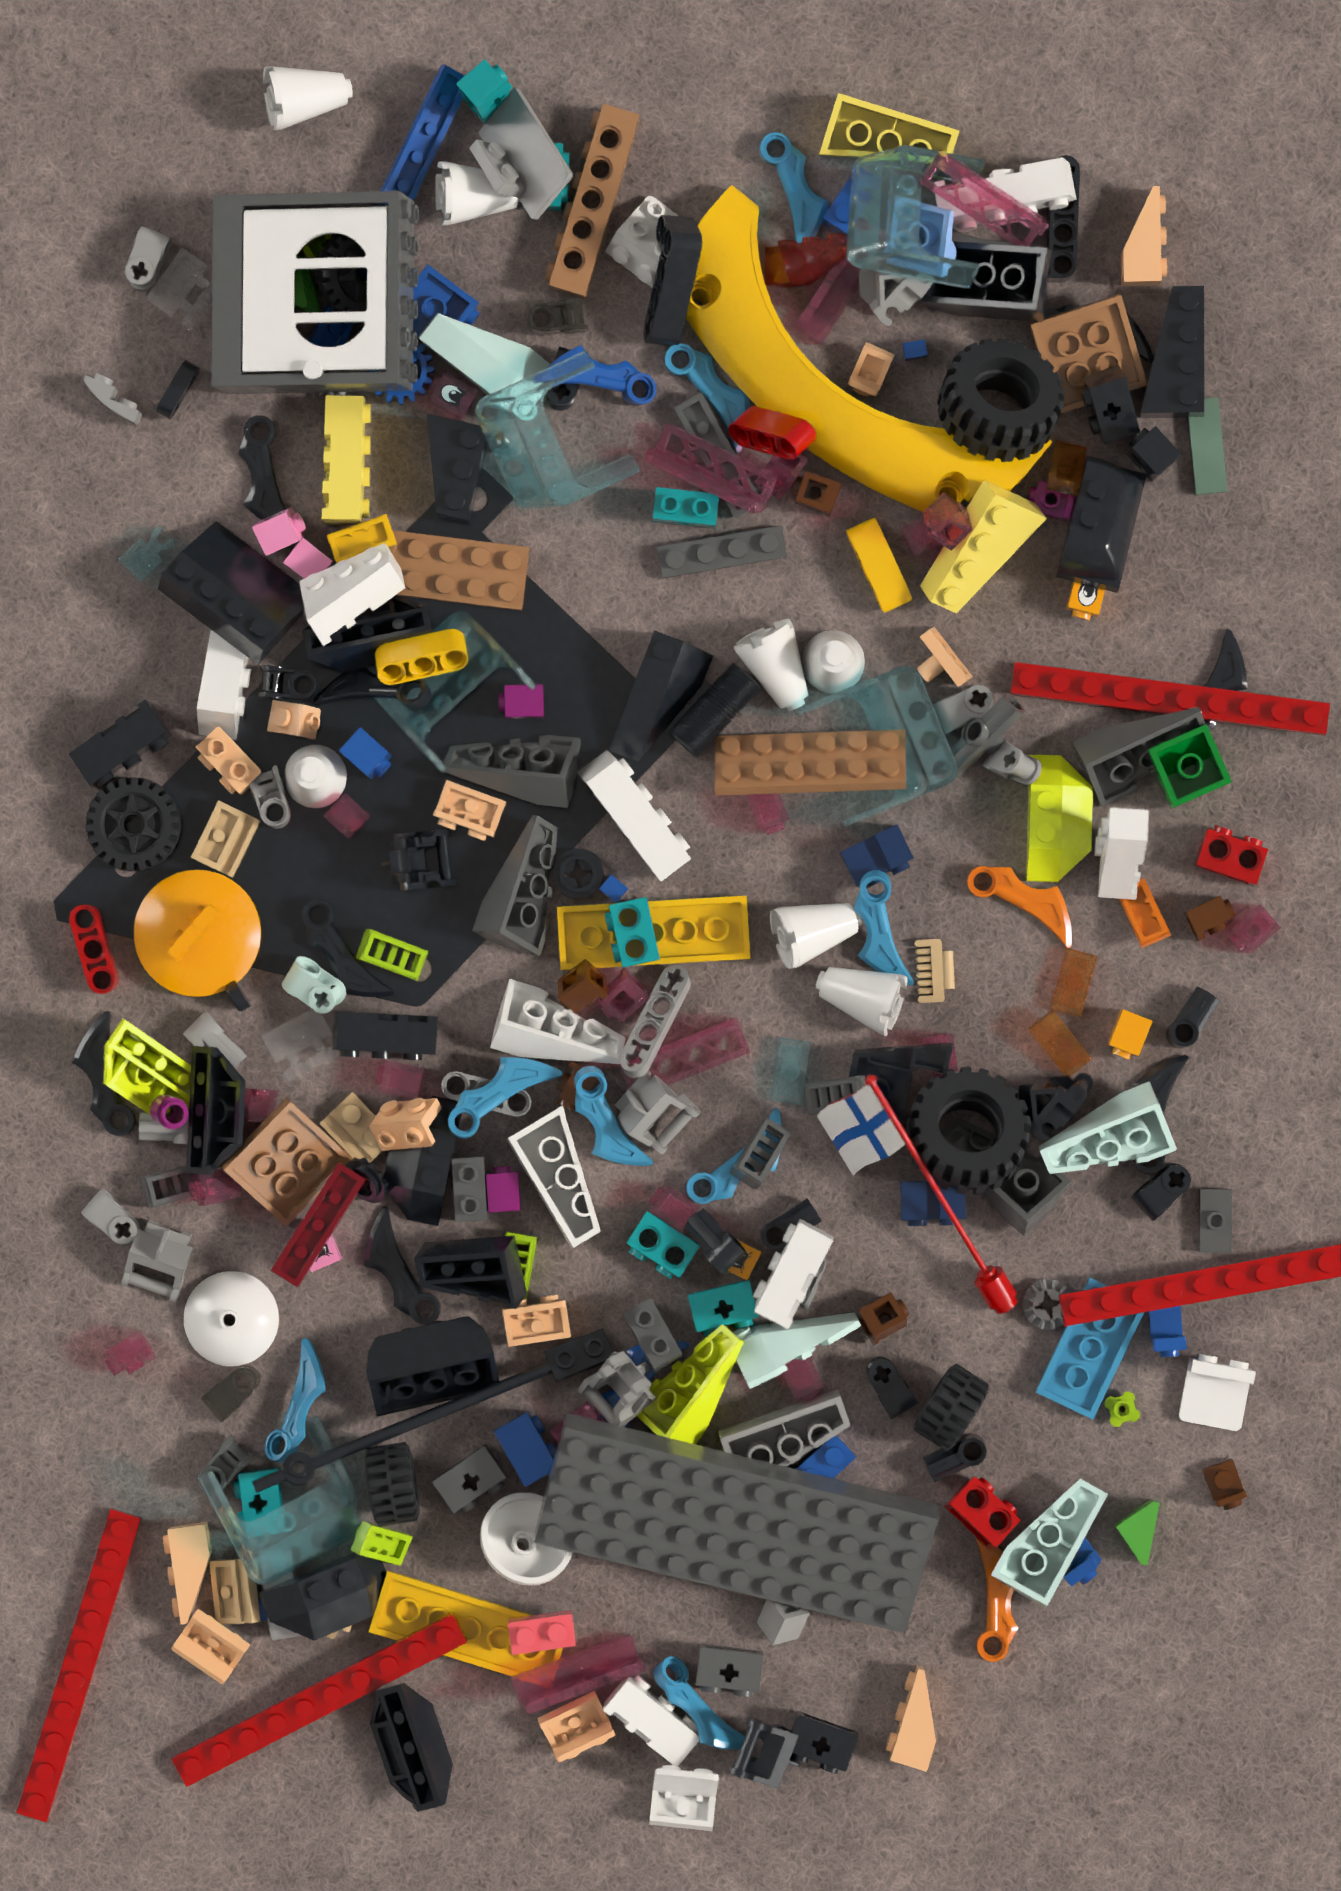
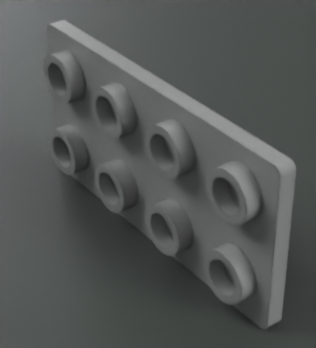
[469,88,573,220]

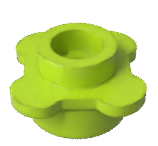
[1104,1391,1140,1427]

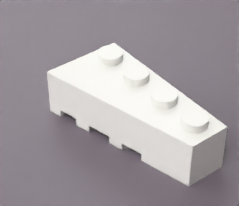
[506,1106,601,1248]

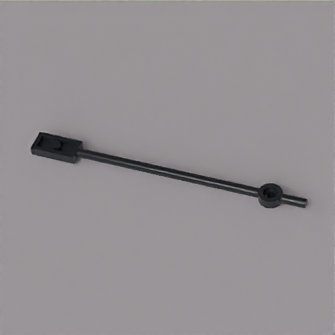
[252,1328,613,1493]

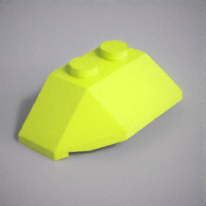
[1026,755,1093,882]
[103,1019,191,1115]

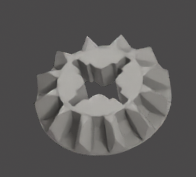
[1023,1279,1070,1330]

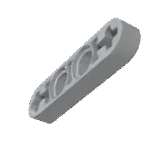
[619,964,691,1078]

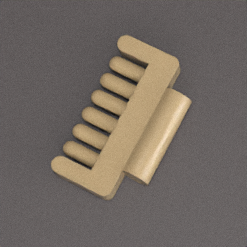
[915,939,955,1003]

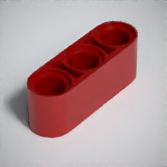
[728,406,816,460]
[69,904,119,994]

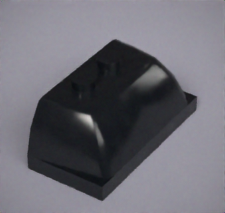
[921,241,1052,322]
[1056,455,1147,593]
[366,1316,499,1417]

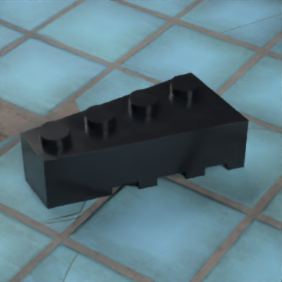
[1141,286,1204,418]

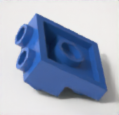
[413,264,480,340]

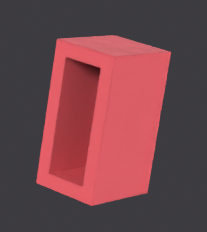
[508,1610,576,1655]

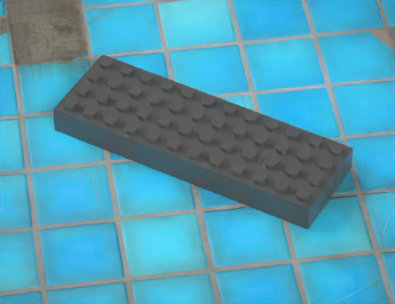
[534,1413,939,1633]

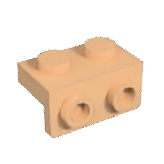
[196,727,261,795]
[433,780,506,841]
[369,1098,442,1151]
[502,1294,571,1347]
[171,1609,250,1684]
[538,1690,615,1762]

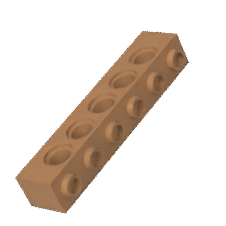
[545,104,640,300]

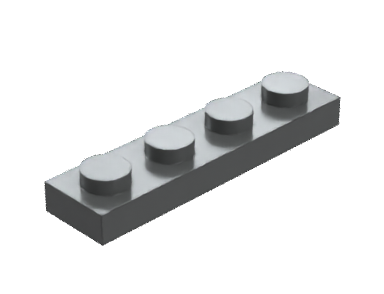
[674,392,763,519]
[657,525,787,579]

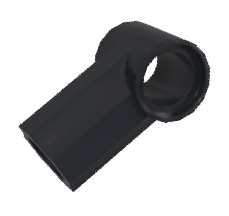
[1166,986,1220,1049]
[760,1198,822,1250]
[684,1208,746,1274]
[923,1434,987,1482]

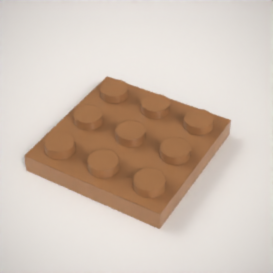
[1029,294,1148,414]
[220,1098,353,1226]

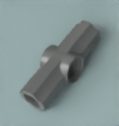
[940,693,1025,778]

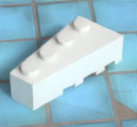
[933,157,1077,232]
[577,750,691,881]

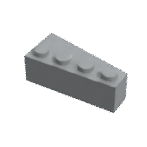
[718,1389,851,1467]

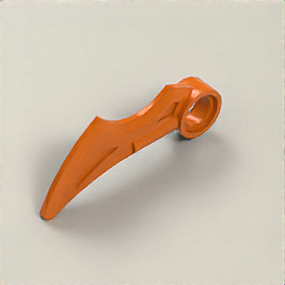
[967,865,1072,948]
[976,1538,1018,1662]

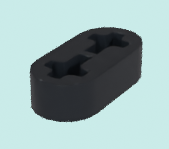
[156,360,200,420]

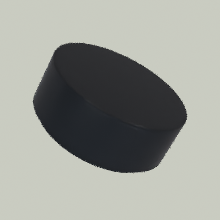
[225,980,251,1012]

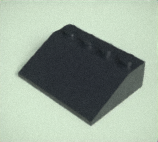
[158,521,305,665]

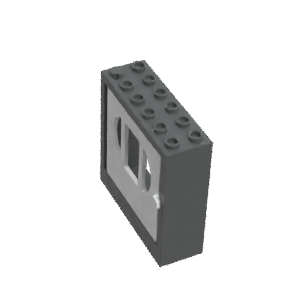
[211,191,419,394]

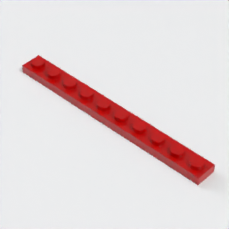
[1010,662,1330,736]
[1058,1244,1341,1327]
[16,1508,142,1823]
[172,1612,468,1787]

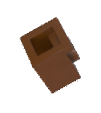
[791,471,842,516]
[1184,895,1236,941]
[557,959,608,1014]
[557,1061,598,1112]
[858,1292,909,1346]

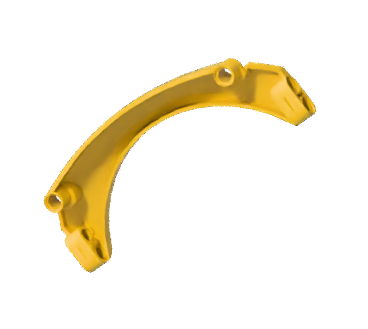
[686,185,1052,519]

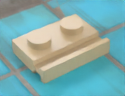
[191,800,261,878]
[319,1092,382,1163]
[209,1558,260,1624]

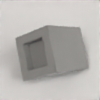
[757,1600,810,1645]

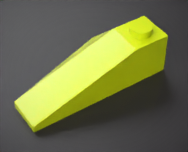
[637,1324,743,1445]

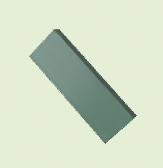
[1188,397,1227,495]

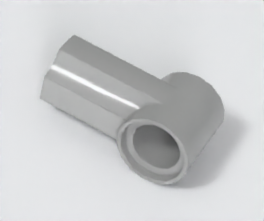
[183,1011,247,1069]
[139,1112,189,1144]

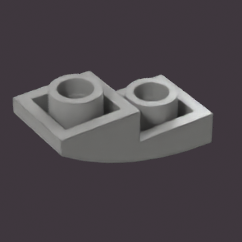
[83,373,142,426]

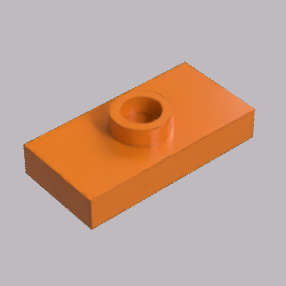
[1118,878,1171,948]

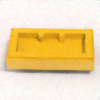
[326,514,397,564]

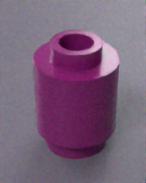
[150,1095,188,1129]

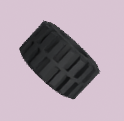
[914,1363,989,1451]
[365,1442,420,1527]

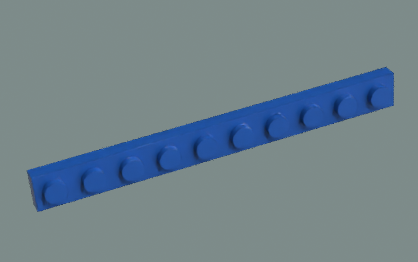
[308,65,465,347]

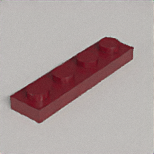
[271,1162,366,1288]

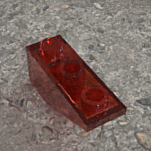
[765,233,859,288]

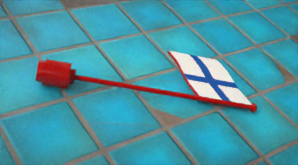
[817,1075,1017,1314]

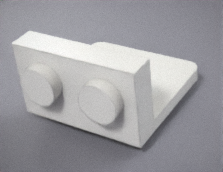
[605,196,678,288]
[1179,1354,1256,1431]
[649,1765,719,1831]

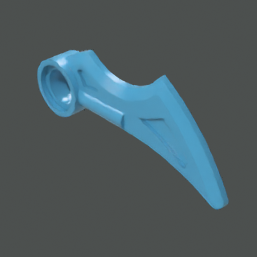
[759,132,828,257]
[664,343,750,453]
[854,870,914,985]
[448,1057,563,1139]
[574,1066,653,1166]
[686,1108,781,1204]
[265,1338,325,1463]
[654,1656,745,1750]

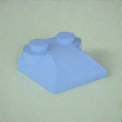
[887,197,956,274]

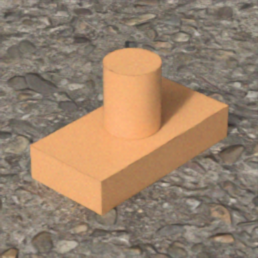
[917,627,973,687]

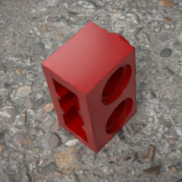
[1193,825,1269,886]
[943,1476,1021,1550]

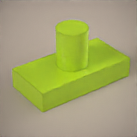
[350,1520,413,1566]

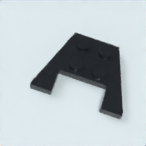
[849,1043,954,1148]

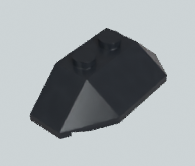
[302,595,432,672]
[186,1046,246,1175]
[383,1096,462,1226]
[259,1552,387,1641]
[370,1683,453,1812]

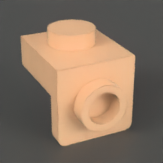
[847,342,895,396]
[267,700,321,740]

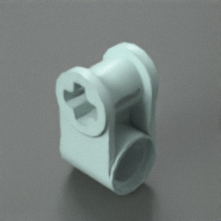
[282,956,346,1013]

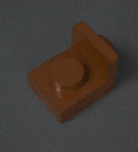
[1202,1459,1247,1510]

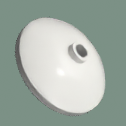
[184,1271,279,1366]
[480,1493,573,1585]

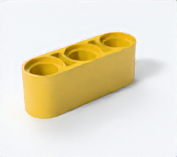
[845,517,912,613]
[375,629,468,685]

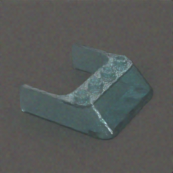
[846,145,985,288]
[475,351,640,509]
[374,611,537,772]
[796,666,958,828]
[198,1415,362,1585]

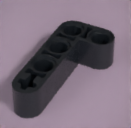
[1047,155,1080,283]
[643,215,702,346]

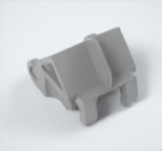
[858,258,934,326]
[614,1070,701,1154]
[121,1219,193,1303]
[577,1351,657,1427]

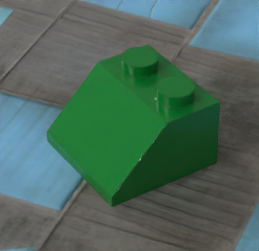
[1148,724,1232,809]

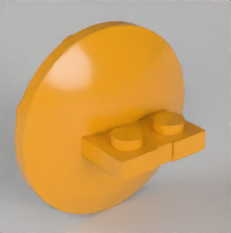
[134,870,261,997]

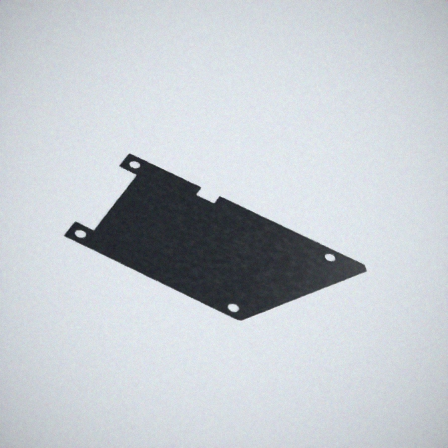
[54,468,711,1007]

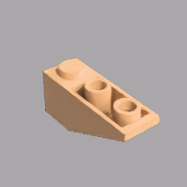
[1120,186,1167,286]
[163,1521,212,1624]
[885,1665,936,1772]

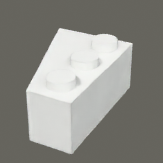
[299,543,405,646]
[197,630,250,740]
[1094,808,1149,900]
[753,1219,834,1329]
[603,1673,700,1767]

